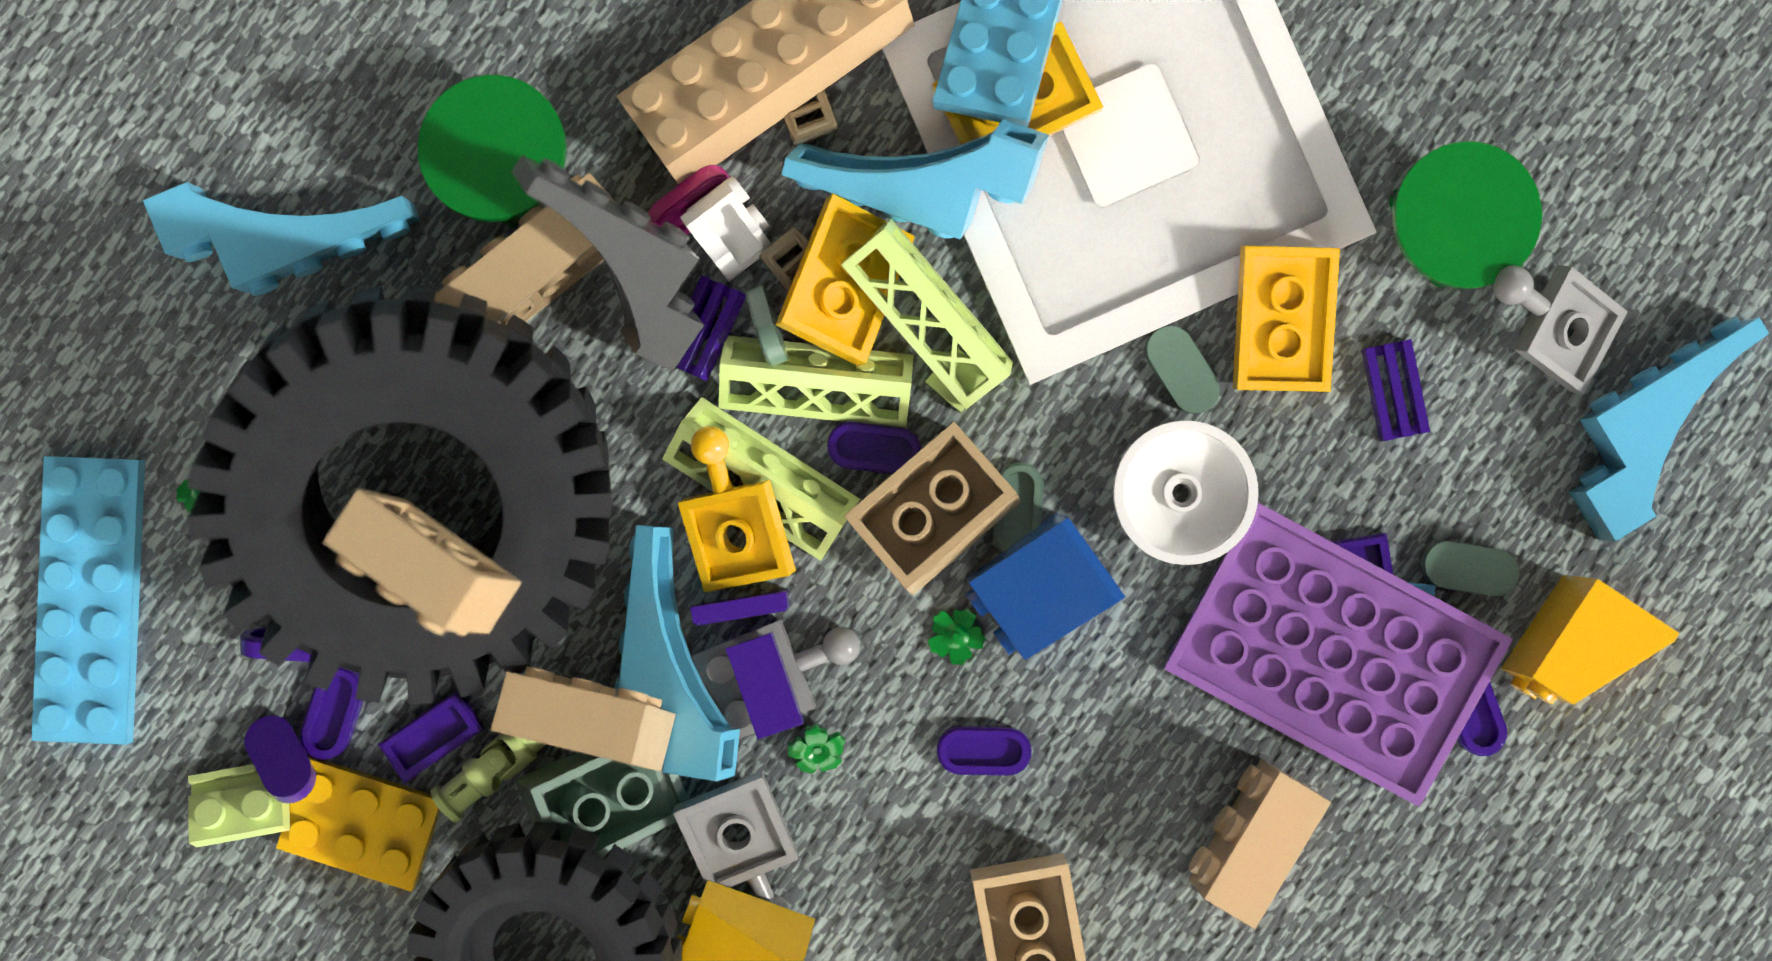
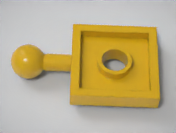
[678,426,796,593]

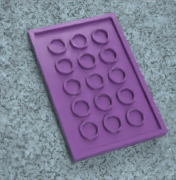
[1163,503,1513,807]

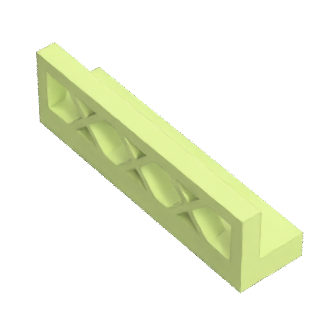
[841,218,1013,409]
[718,335,914,428]
[662,397,861,561]

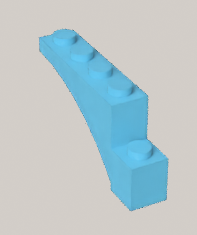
[782,119,1049,239]
[143,182,420,296]
[1569,316,1769,541]
[614,525,740,781]

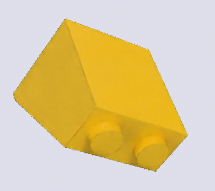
[1501,575,1680,705]
[677,880,815,961]

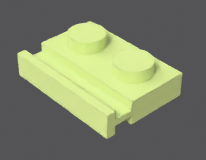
[188,764,290,848]

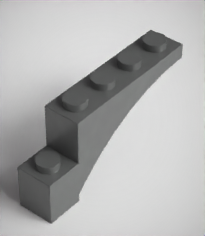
[512,155,704,371]

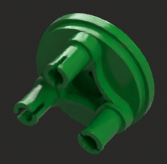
[417,75,566,228]
[1389,141,1542,289]

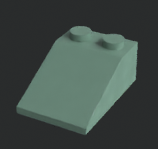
[515,752,688,858]

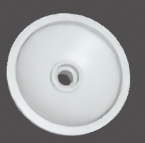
[1113,421,1258,565]

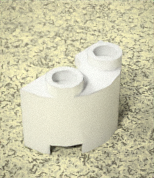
[680,175,772,281]

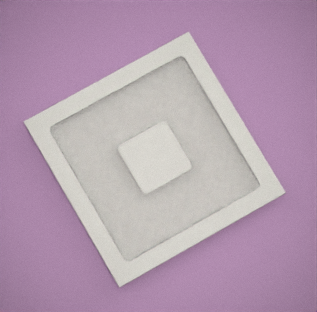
[882,0,1377,385]

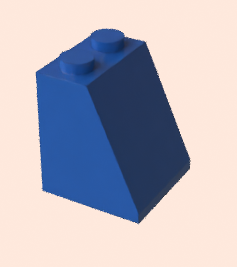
[965,512,1126,660]

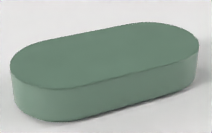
[746,285,789,366]
[1145,326,1220,414]
[993,462,1044,552]
[1421,541,1519,596]

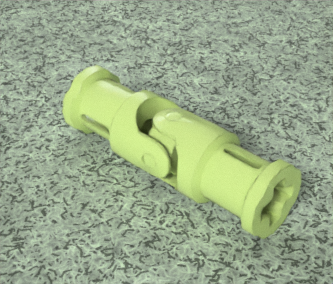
[430,733,546,823]

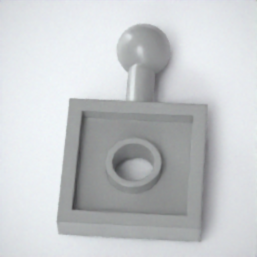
[1493,264,1628,395]
[692,619,860,739]
[673,770,799,910]

